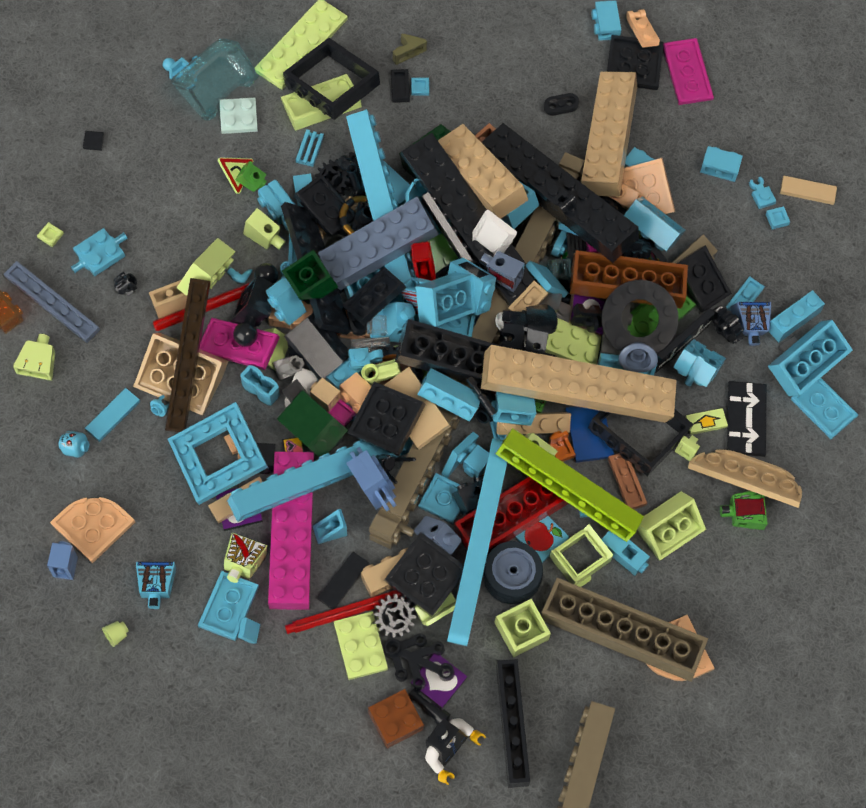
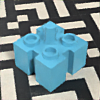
[673,339,726,387]

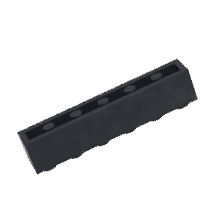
[496,659,530,788]

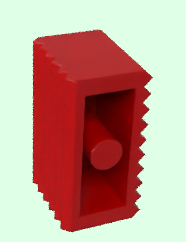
[411,242,436,281]

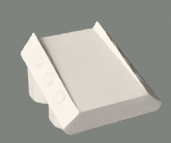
[472,210,517,256]

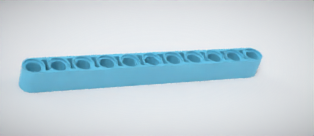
[447,438,507,646]

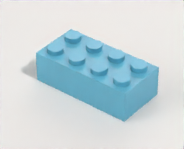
[768,320,853,396]

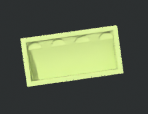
[281,74,362,131]

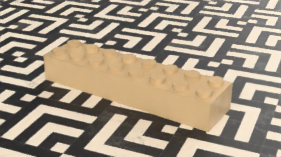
[581,72,637,197]

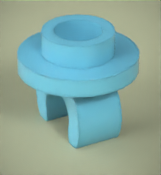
[150,395,169,417]

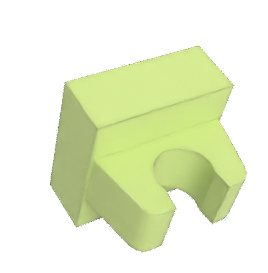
[675,435,700,461]

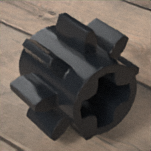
[114,272,137,296]

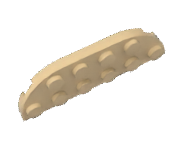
[688,449,802,508]

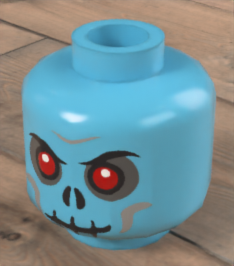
[59,431,90,458]

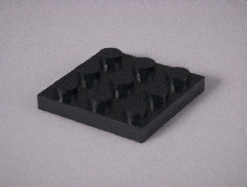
[607,35,664,90]
[348,381,426,456]
[384,532,464,617]

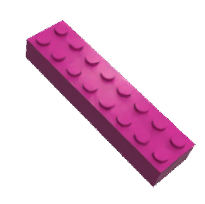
[268,452,314,610]

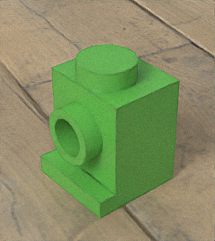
[235,161,267,192]

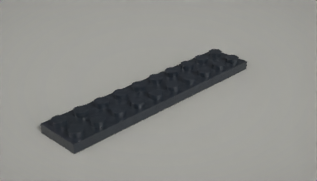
[401,133,541,306]

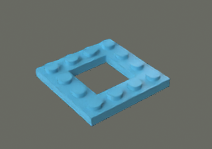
[168,402,268,505]

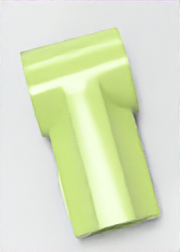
[361,359,402,385]

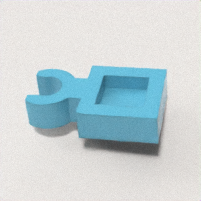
[749,177,776,209]

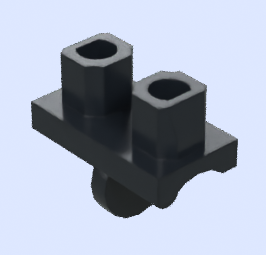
[570,303,602,333]

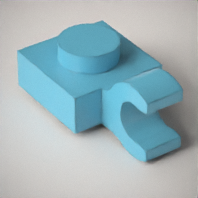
[348,348,383,370]

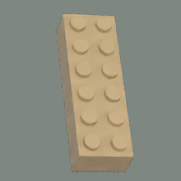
[438,124,528,219]

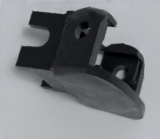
[500,304,558,355]

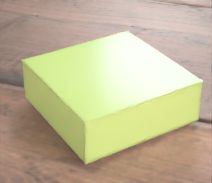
[37,222,64,247]

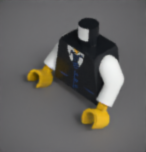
[425,718,486,785]

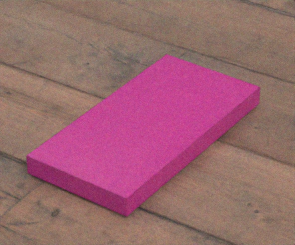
[663,38,714,105]
[199,318,280,370]

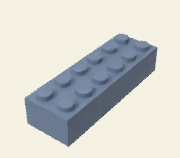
[318,197,439,290]

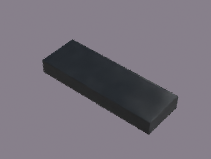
[318,551,369,609]

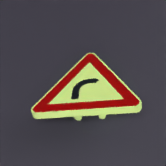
[218,158,253,194]

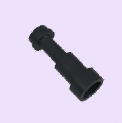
[408,688,451,725]

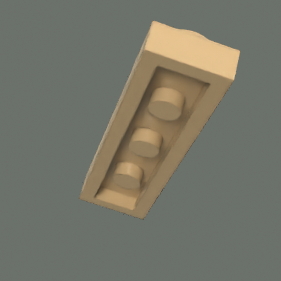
[496,412,571,435]

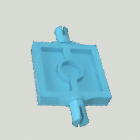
[71,228,128,276]

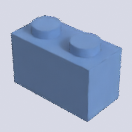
[47,541,78,580]

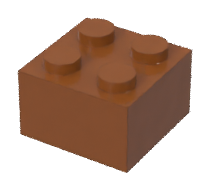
[368,689,424,749]

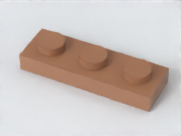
[608,453,647,509]

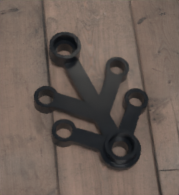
[383,633,455,690]

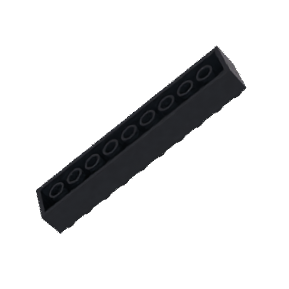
[481,123,639,263]

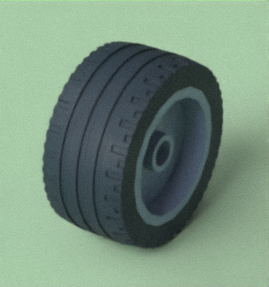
[483,541,543,604]

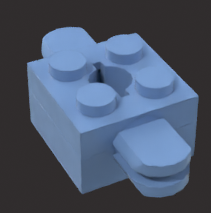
[346,447,397,512]

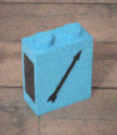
[448,258,496,316]

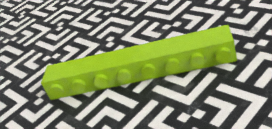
[495,428,644,542]

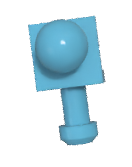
[163,56,202,80]

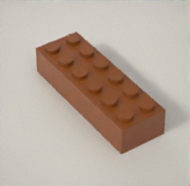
[570,250,688,309]

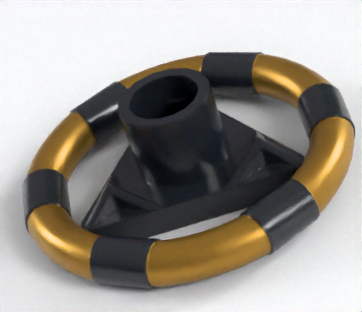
[339,196,373,235]

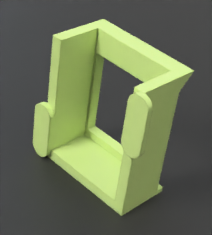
[549,524,613,587]

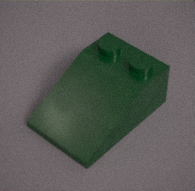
[277,390,348,457]

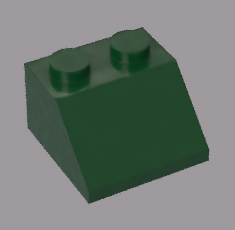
[282,249,338,300]

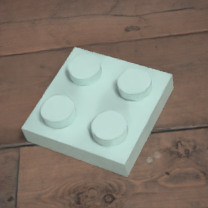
[220,98,258,134]

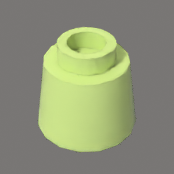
[102,621,129,647]

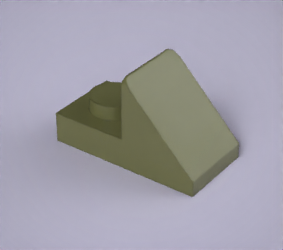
[392,33,427,65]

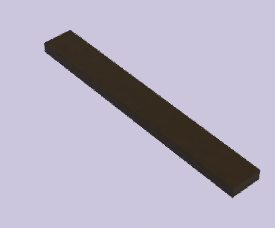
[165,278,211,433]

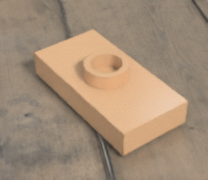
[608,183,641,208]

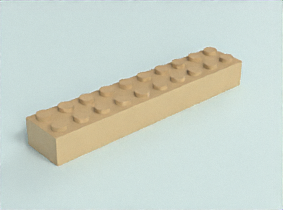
[481,345,677,423]

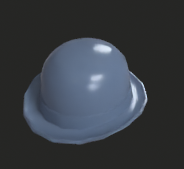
[619,342,658,372]

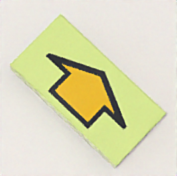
[685,408,728,435]

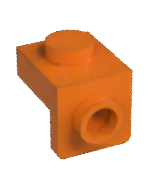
[548,431,576,462]

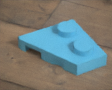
[441,432,479,478]

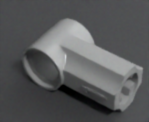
[273,355,304,380]

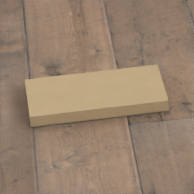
[384,367,451,450]

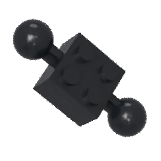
[231,263,278,347]

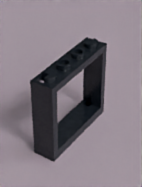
[283,38,380,120]
[588,409,694,477]

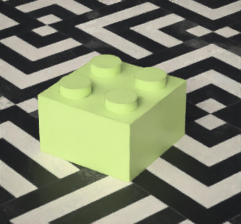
[495,599,551,658]

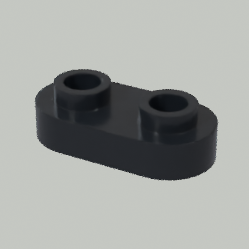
[544,93,579,116]

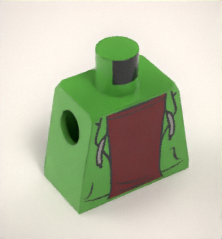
[720,491,768,530]

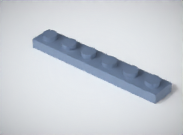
[4,261,100,343]

